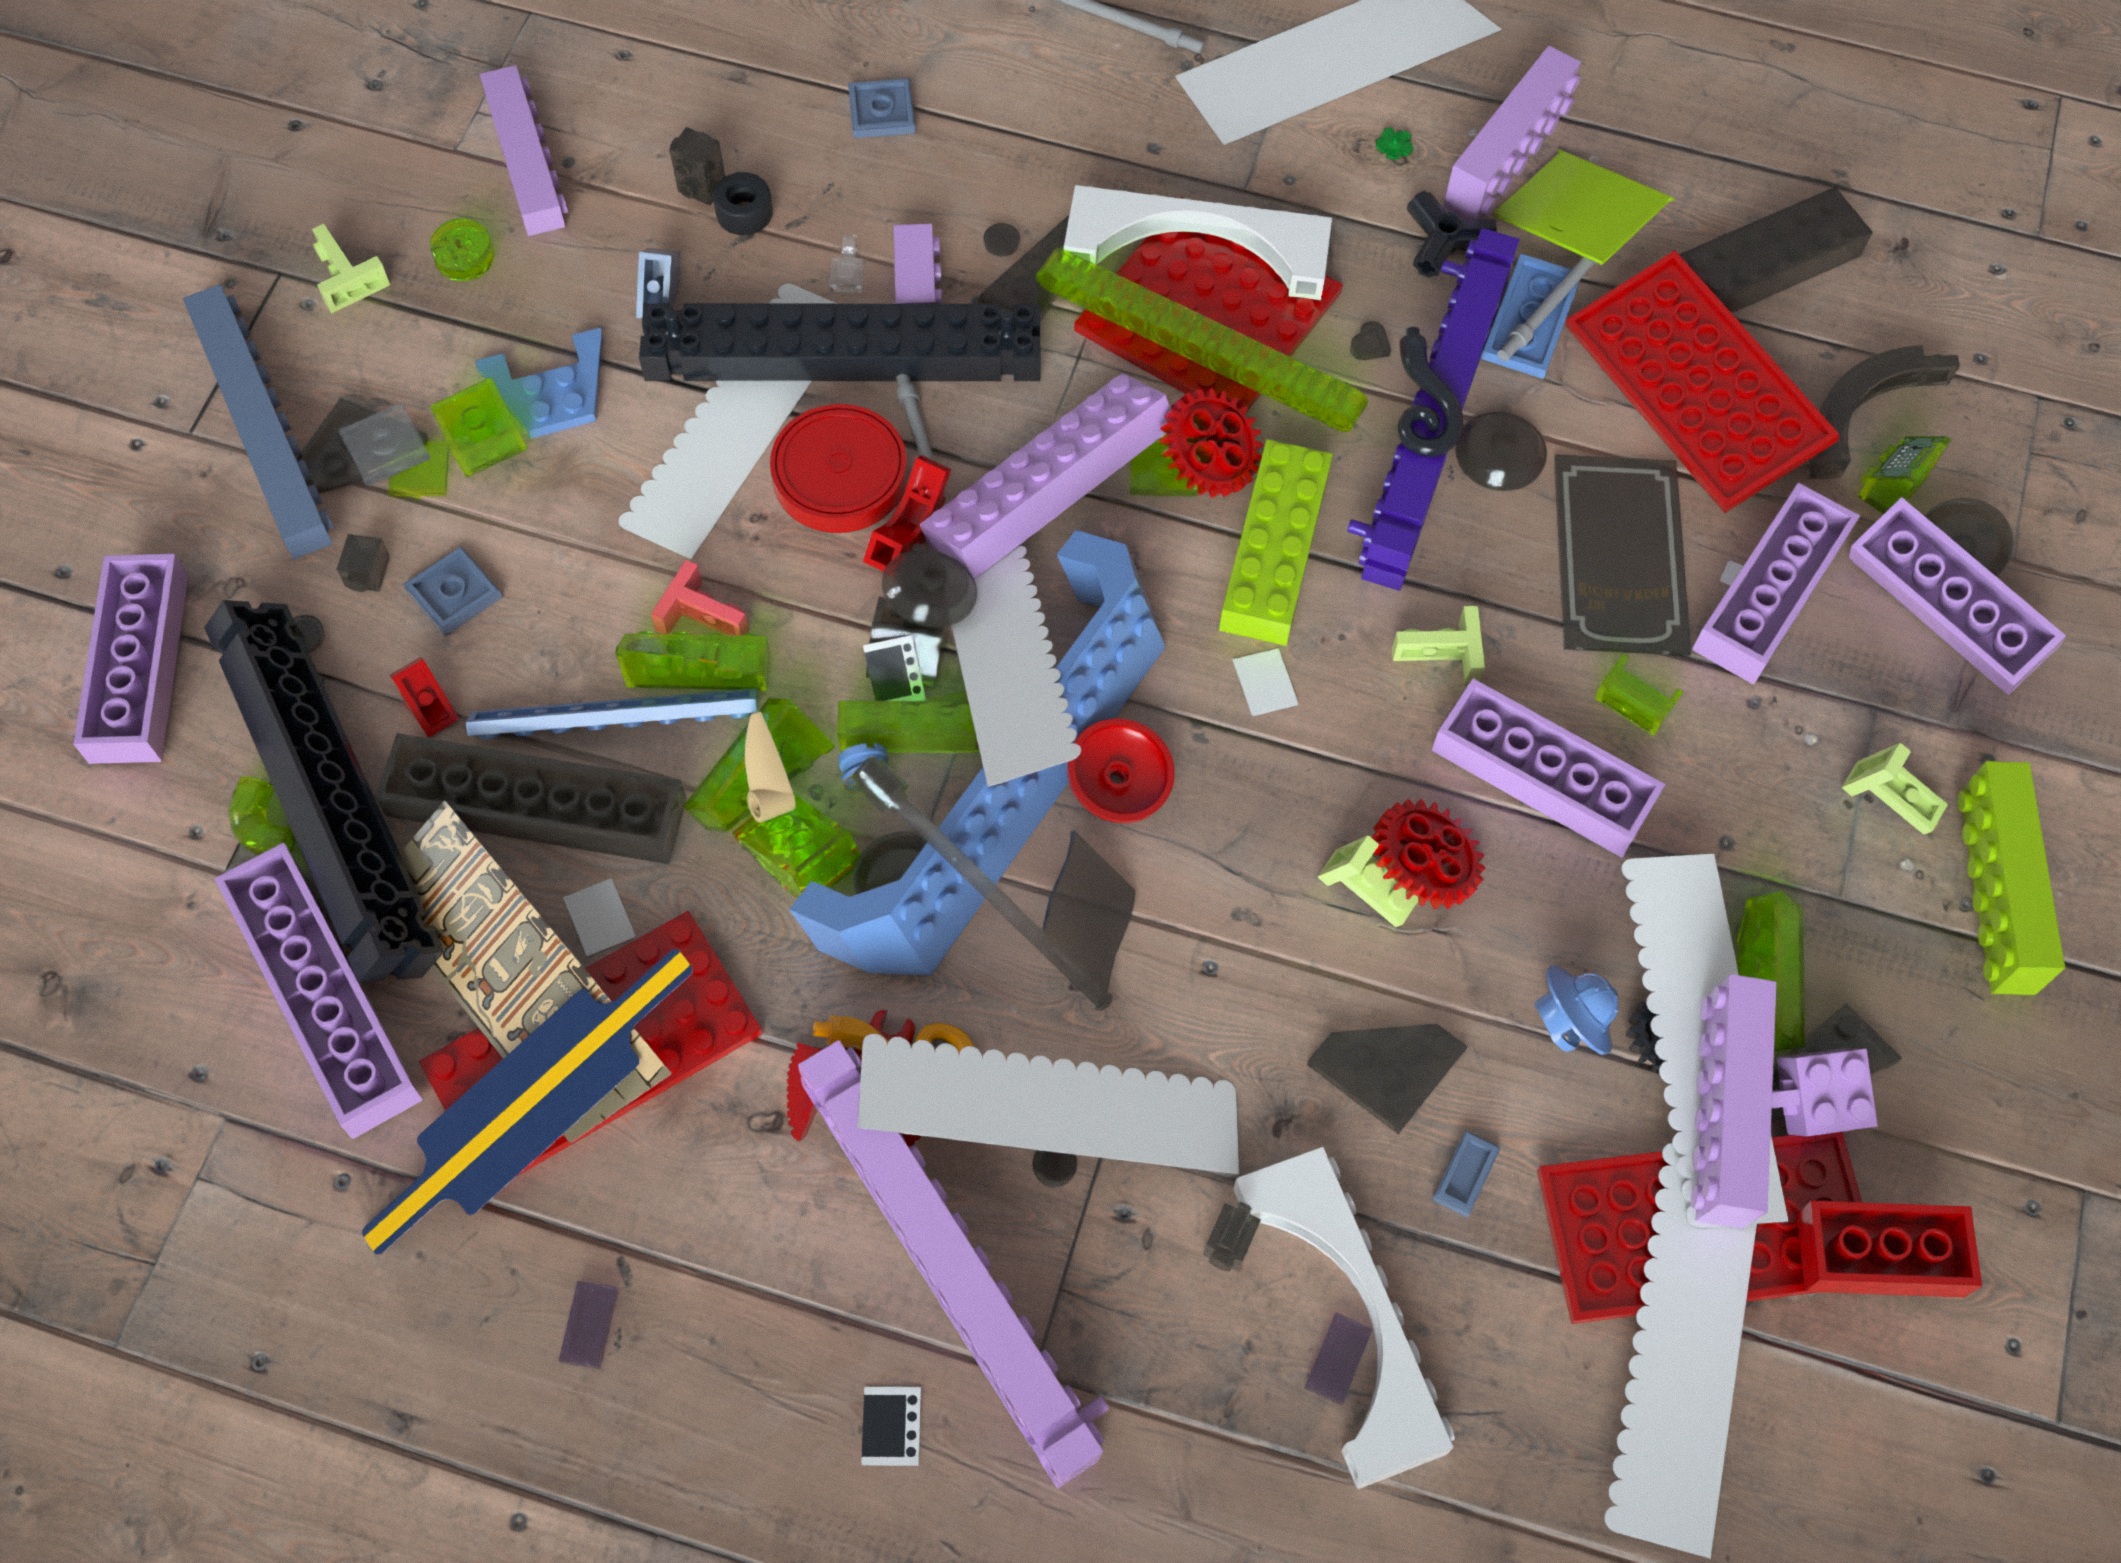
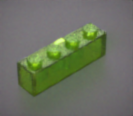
[615,631,770,691]
[837,691,980,753]
[683,698,836,833]
[1736,891,1805,1052]

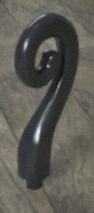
[1397,327,1464,457]

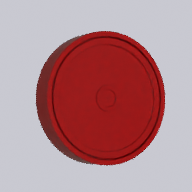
[770,404,908,533]

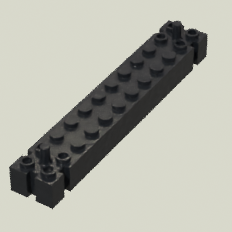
[639,303,1041,381]
[204,600,444,983]

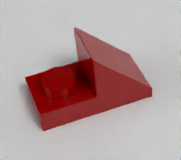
[389,657,459,738]

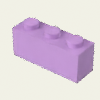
[893,224,942,304]

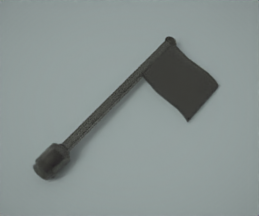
[851,756,1135,1011]

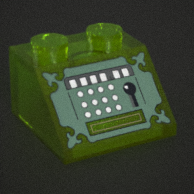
[1858,436,1951,514]

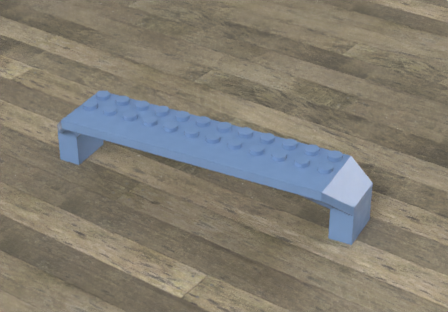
[789,530,1165,976]

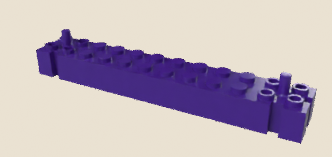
[1347,228,1520,591]

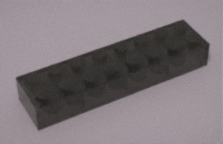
[375,733,687,864]

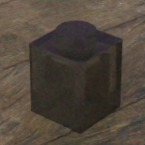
[336,534,390,592]

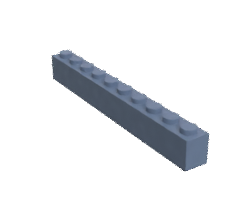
[183,284,334,560]

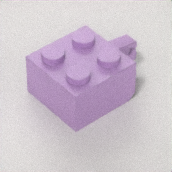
[1772,1048,1878,1136]

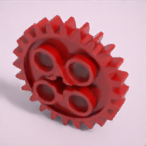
[1159,388,1264,498]
[1371,799,1486,909]

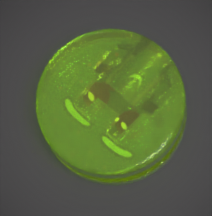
[430,218,495,281]

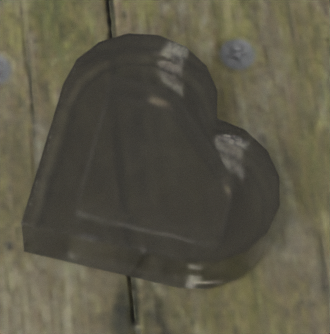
[1350,321,1391,360]

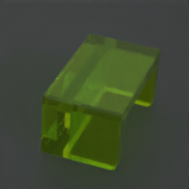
[1594,653,1684,736]

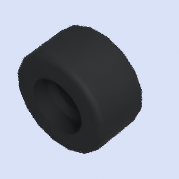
[713,172,773,235]

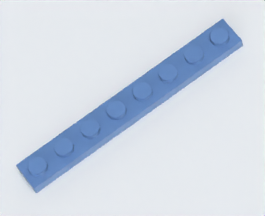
[466,688,758,739]

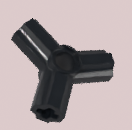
[1407,190,1497,278]

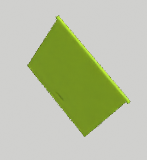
[1494,149,1675,265]

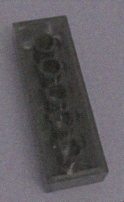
[1679,187,1873,313]

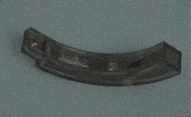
[1805,345,1960,480]

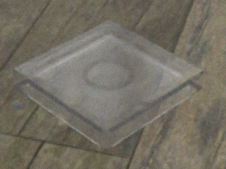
[338,403,431,487]

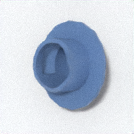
[1534,966,1619,1055]

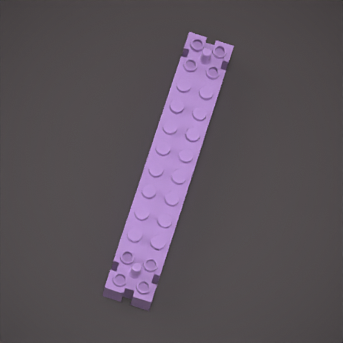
[798,1040,1109,1489]

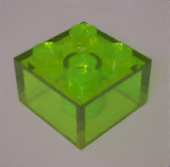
[429,377,528,478]

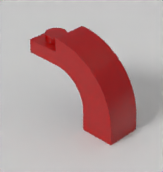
[863,455,951,576]

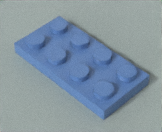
[1481,254,1580,379]

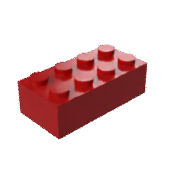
[1797,1201,1982,1298]

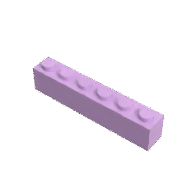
[480,65,568,236]

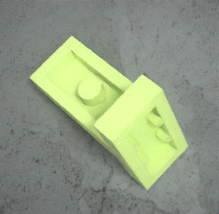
[312,224,390,314]
[1392,606,1485,684]
[1841,743,1948,834]
[1317,835,1418,927]

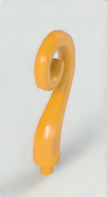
[813,1015,975,1054]

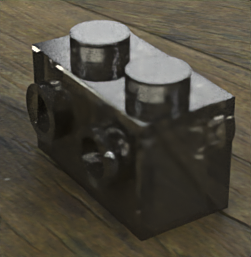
[669,127,725,206]

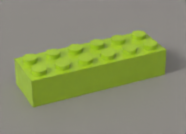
[1219,439,1333,646]
[1957,761,2065,995]

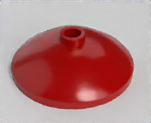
[1067,718,1175,823]

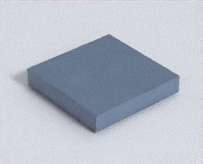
[848,78,915,138]
[403,546,503,636]

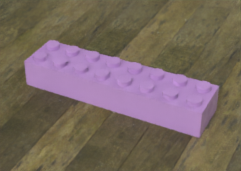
[920,373,1170,581]
[214,843,423,1139]

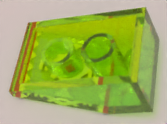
[731,794,864,899]

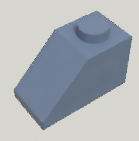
[636,248,681,318]

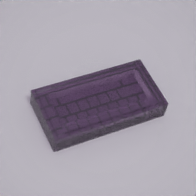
[559,1281,619,1369]
[1304,1313,1373,1406]

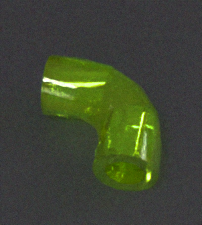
[228,776,296,856]

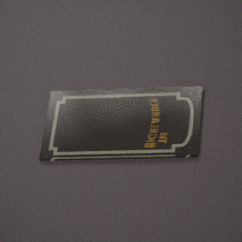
[1554,454,1691,656]

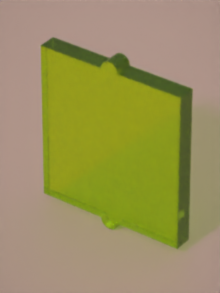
[388,439,449,500]

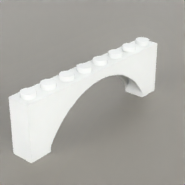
[1063,185,1332,300]
[1233,1147,1455,1490]

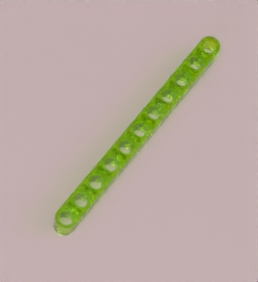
[1036,248,1368,432]

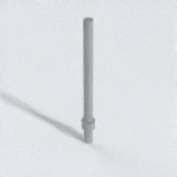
[1057,0,1205,54]
[1497,257,1596,361]
[896,374,947,506]

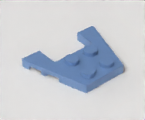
[475,328,604,439]

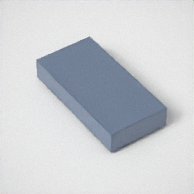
[1432,1130,1501,1218]

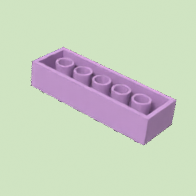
[1443,45,1581,219]
[1692,483,1860,685]
[1849,497,2066,696]
[73,554,189,764]
[1431,678,1666,858]
[1691,974,1776,1229]

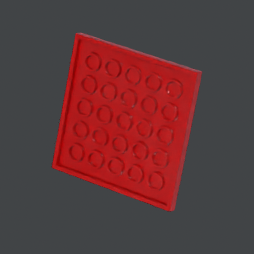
[1074,196,1343,416]

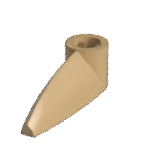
[745,712,795,823]

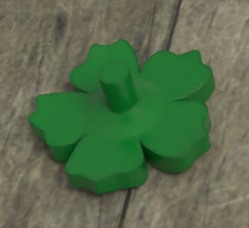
[1375,127,1413,160]

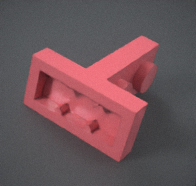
[651,560,749,642]

